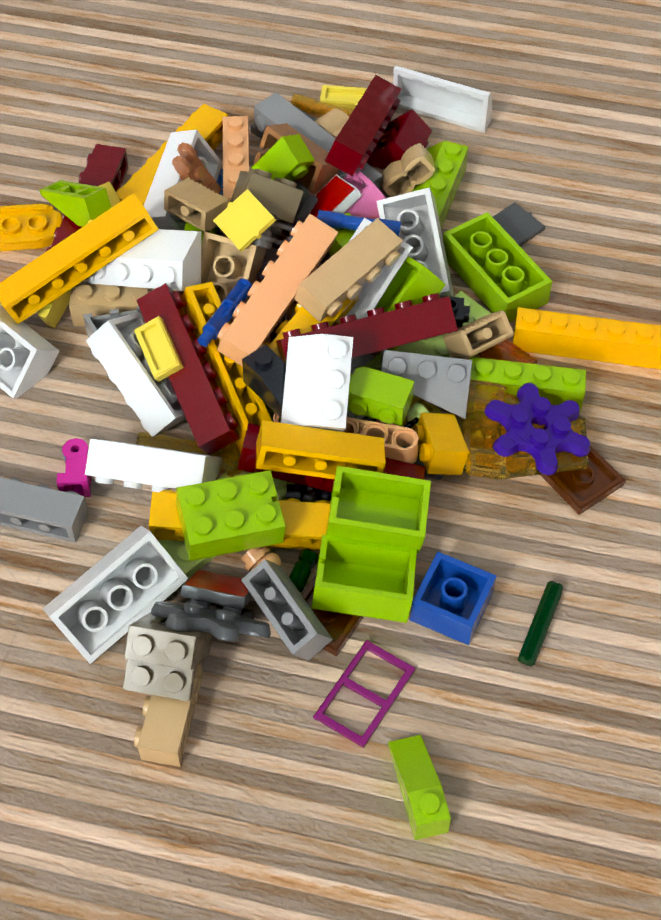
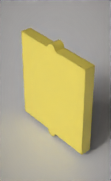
[213,189,276,252]

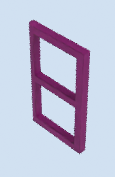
[313,640,415,748]

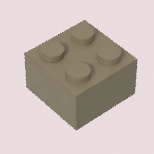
[230,168,304,223]

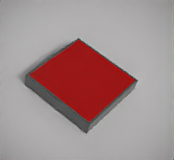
[180,569,253,609]

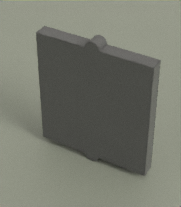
[493,202,545,246]

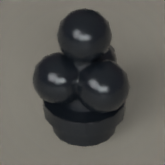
[286,483,332,502]

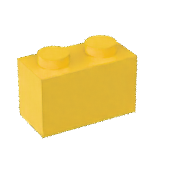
[413,413,469,475]

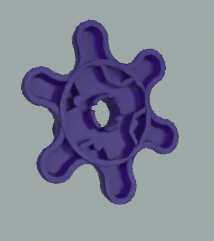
[484,383,590,475]

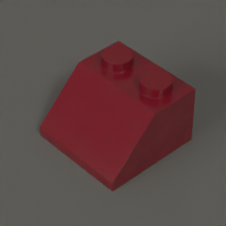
[366,109,432,169]

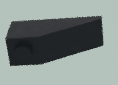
[242,344,286,418]

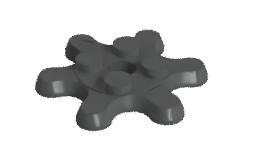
[151,599,271,641]

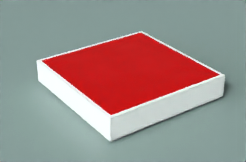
[310,174,362,218]

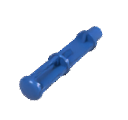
[197,279,252,347]

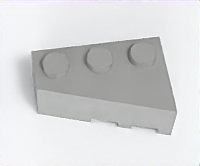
[380,350,472,419]

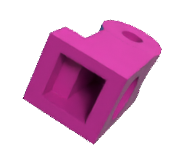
[57,438,91,497]

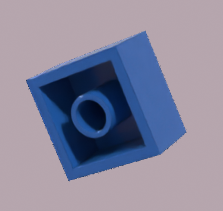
[410,551,497,645]

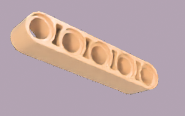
[273,413,418,464]

